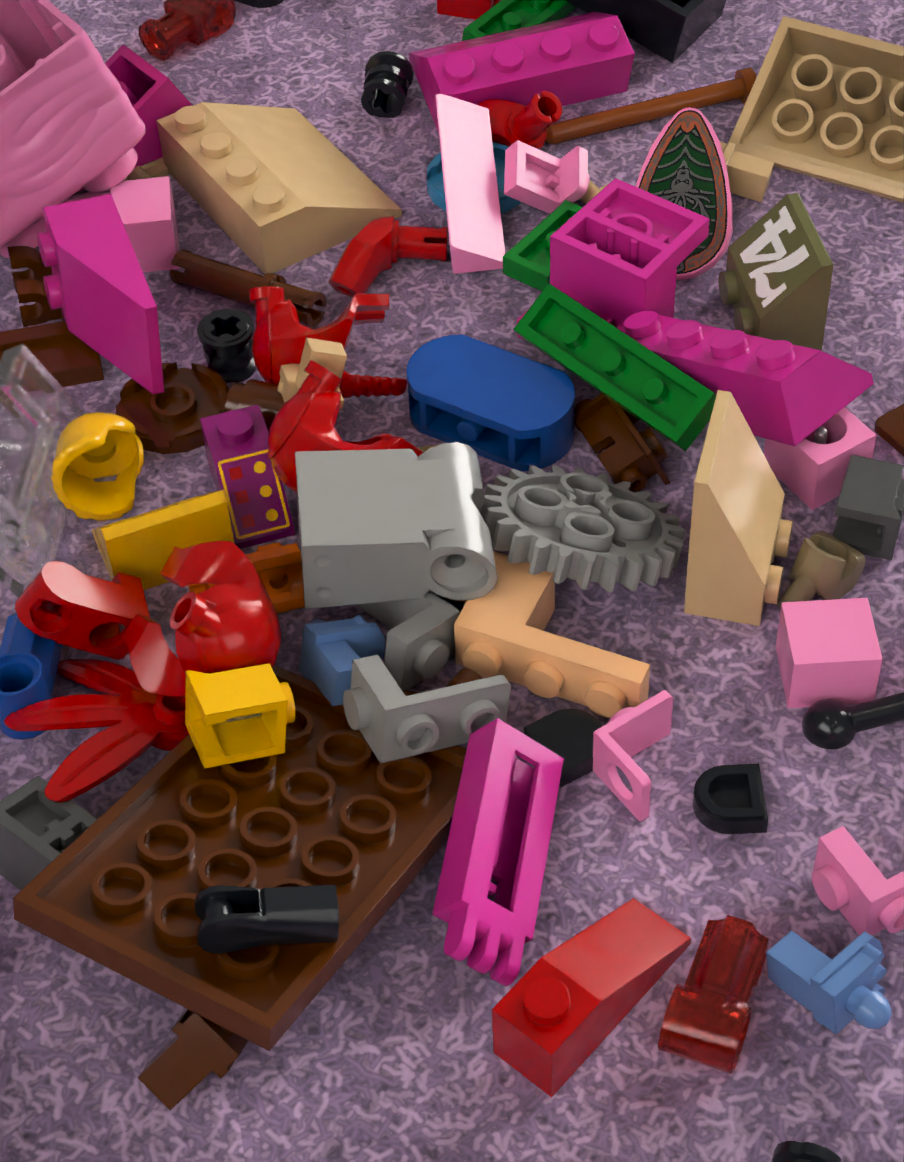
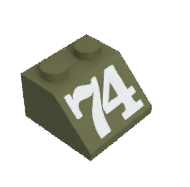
[718,193,834,351]

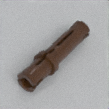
[170,249,327,328]

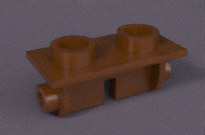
[575,394,671,492]

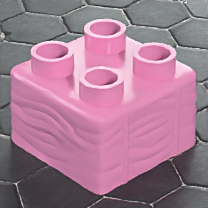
[0,0,146,258]

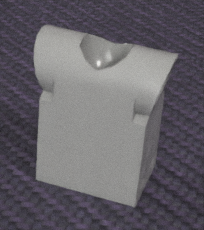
[295,442,498,609]

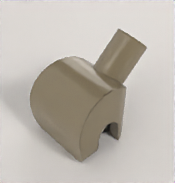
[777,531,866,610]

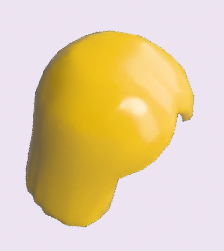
[51,412,144,521]

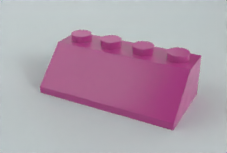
[409,12,635,133]
[618,311,874,446]

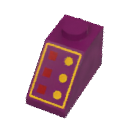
[200,404,295,549]

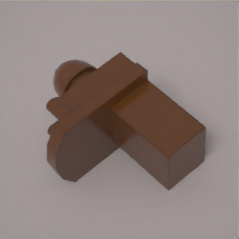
[138,1009,248,1110]

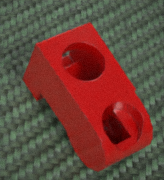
[15,561,150,660]

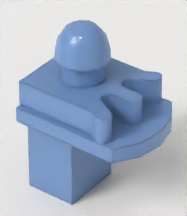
[299,615,385,706]
[766,930,892,1034]

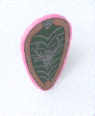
[635,107,733,280]

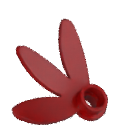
[4,659,189,803]

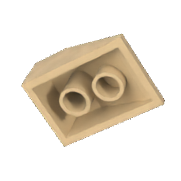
[684,390,793,626]

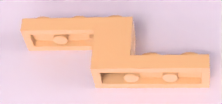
[431,551,650,718]

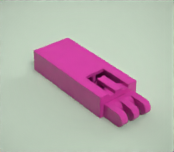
[432,718,564,986]

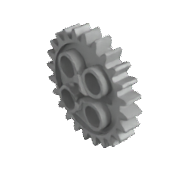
[480,465,685,592]

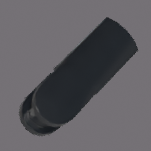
[194,885,339,954]

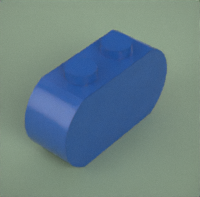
[406,334,575,471]

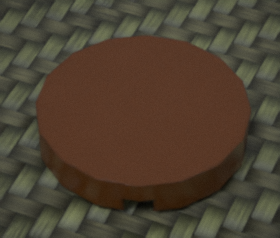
[116,362,230,454]

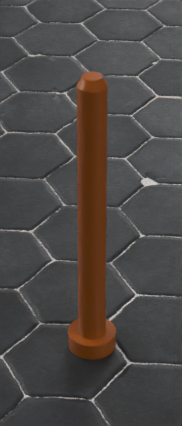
[545,67,757,145]

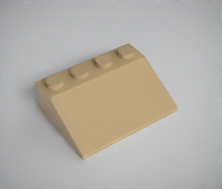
[729,16,904,203]
[156,102,402,274]

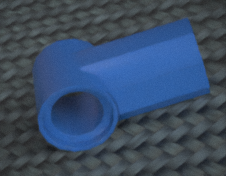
[0,613,63,740]

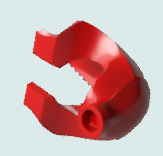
[249,286,407,398]
[268,360,424,493]
[120,541,282,697]

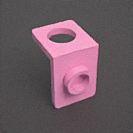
[593,690,673,822]

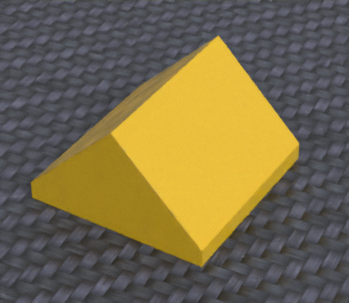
[92,490,235,590]

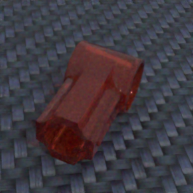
[658,915,769,1074]

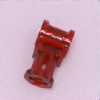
[139,0,236,61]

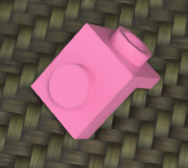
[504,140,590,214]
[812,826,904,936]

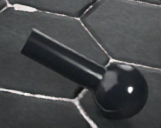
[802,692,904,749]

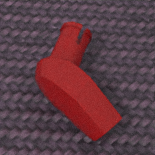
[476,91,562,149]
[328,216,448,298]

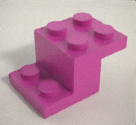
[517,178,710,340]

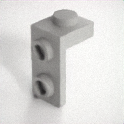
[356,590,461,691]
[343,654,511,764]

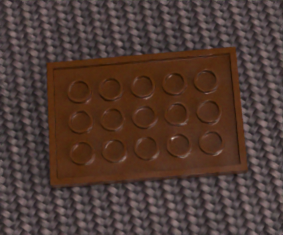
[13,665,467,1051]

